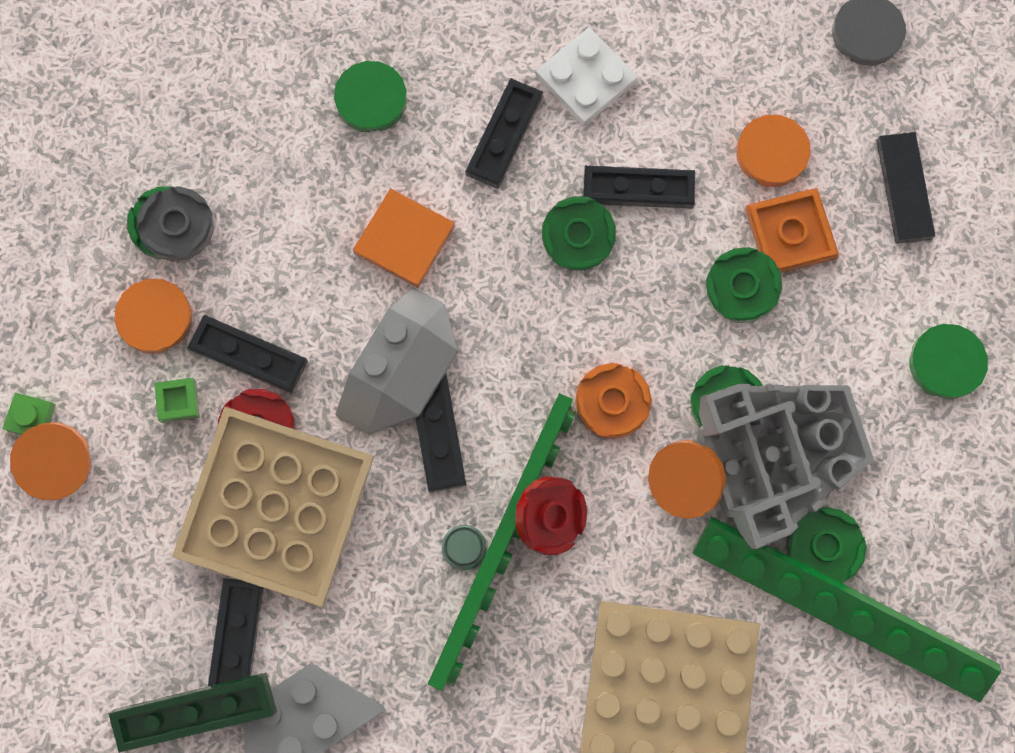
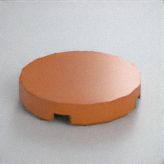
[736,115,811,187]
[114,279,192,354]
[575,363,652,439]
[10,422,92,500]
[648,439,727,519]

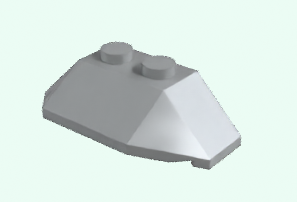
[335,287,458,434]

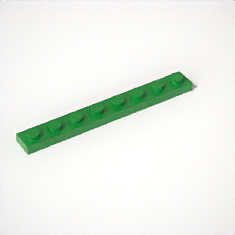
[428,393,576,691]
[692,516,1001,702]

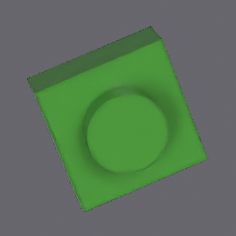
[154,377,200,423]
[2,392,55,435]

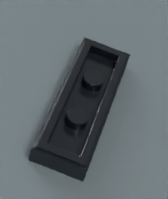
[465,78,543,189]
[876,132,936,244]
[583,165,695,209]
[187,315,308,395]
[416,373,467,493]
[208,578,264,686]

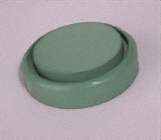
[442,525,487,570]

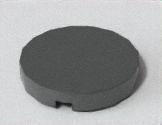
[832,0,906,66]
[137,186,215,262]

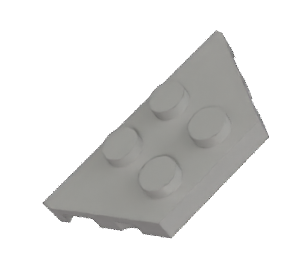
[243,663,386,753]

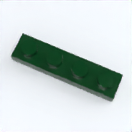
[108,672,277,753]

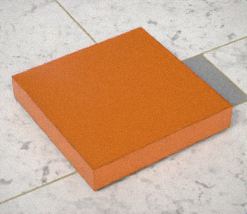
[353,188,455,288]
[745,188,839,273]

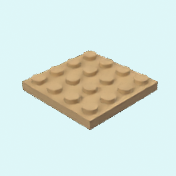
[172,407,375,607]
[580,600,760,753]

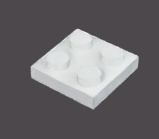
[535,27,638,127]

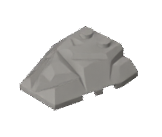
[697,384,874,549]

